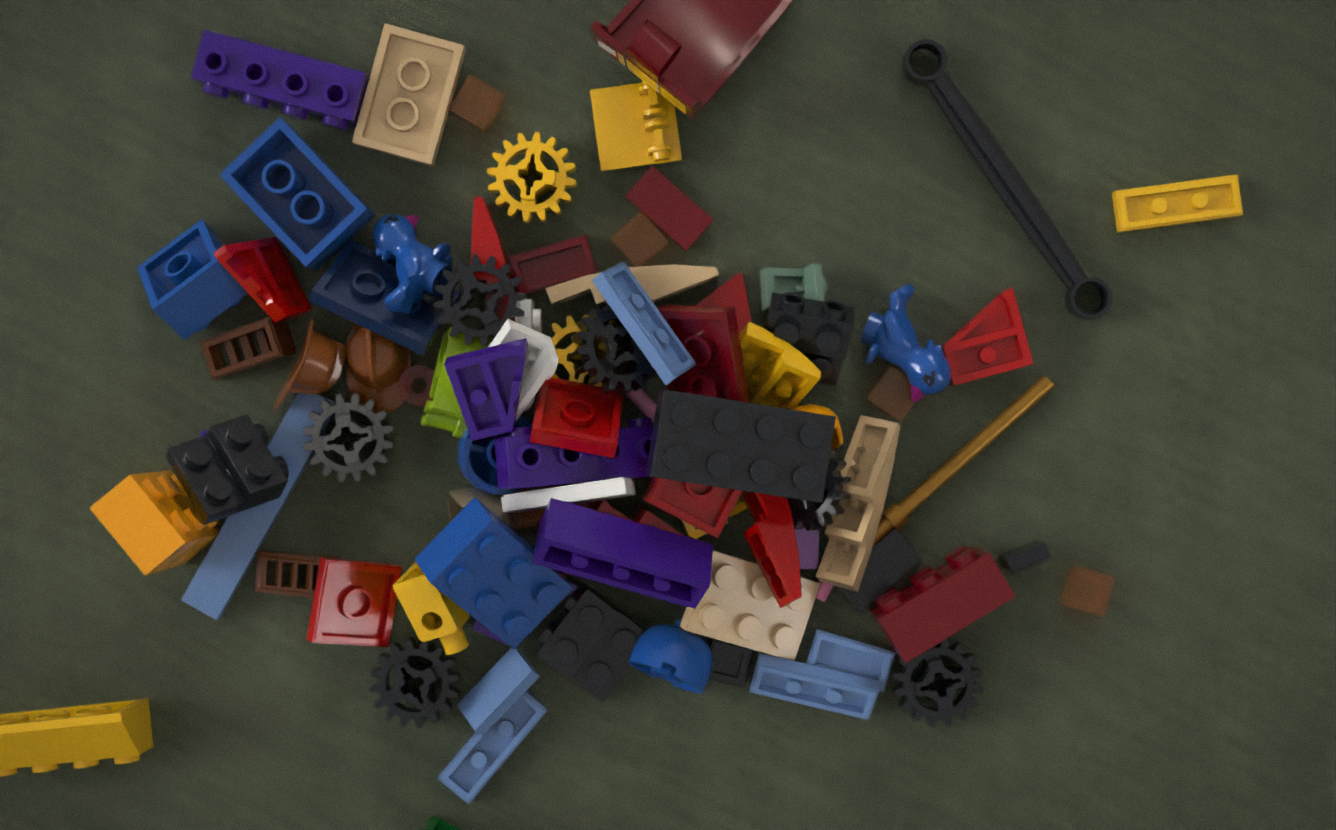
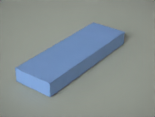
[592,262,696,385]
[749,653,880,720]
[437,690,549,805]

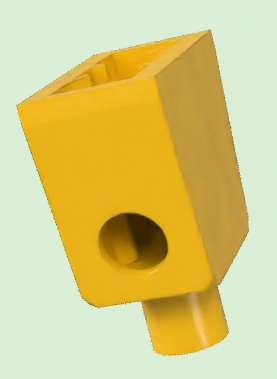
[392,562,471,655]

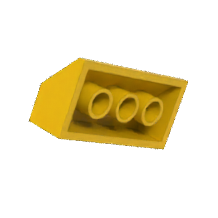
[0,698,154,777]

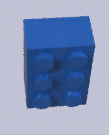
[219,117,376,271]
[415,497,573,649]

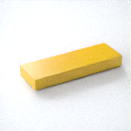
[1112,174,1243,233]

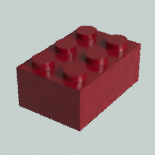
[869,545,1016,663]

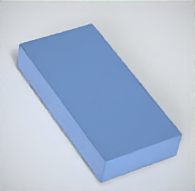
[805,628,895,692]
[457,647,540,736]

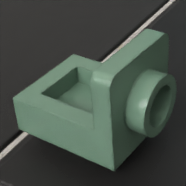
[759,263,827,312]

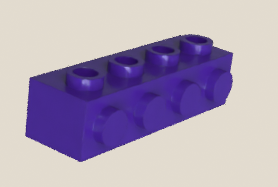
[191,29,369,131]
[494,418,653,489]
[532,498,713,609]

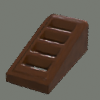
[200,317,296,380]
[255,550,341,598]

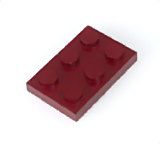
[657,305,749,403]

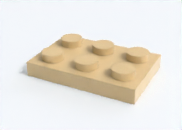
[352,23,466,167]
[680,549,820,661]

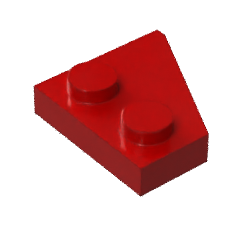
[213,237,312,323]
[941,287,1034,386]

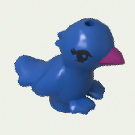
[373,214,453,314]
[860,284,951,402]

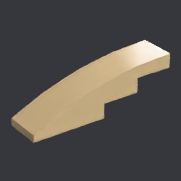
[545,264,719,307]
[816,415,900,592]

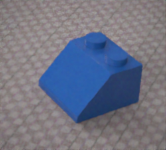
[137,219,248,340]

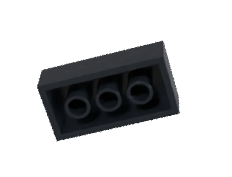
[646,389,836,503]

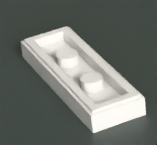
[501,477,636,513]

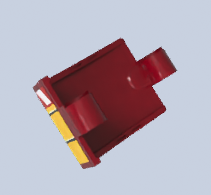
[590,0,792,120]

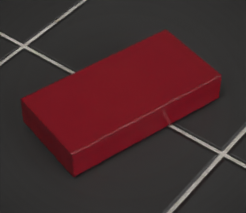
[625,166,714,252]
[508,234,598,296]

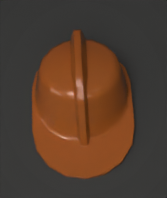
[273,318,346,411]
[345,324,412,413]

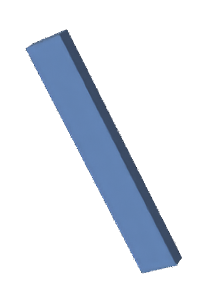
[181,393,336,620]

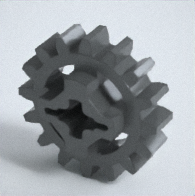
[303,392,394,482]

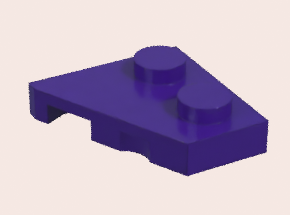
[444,338,528,441]

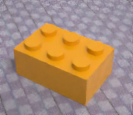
[90,470,220,576]

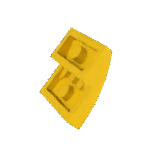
[739,322,821,410]

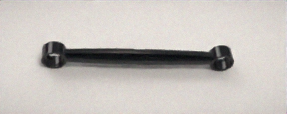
[902,39,1112,320]

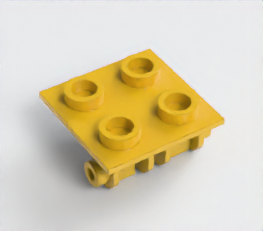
[590,80,682,172]

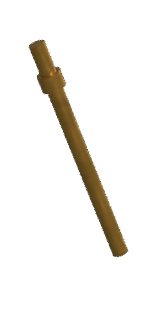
[873,375,1055,547]

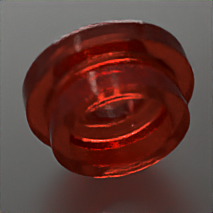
[398,365,434,406]

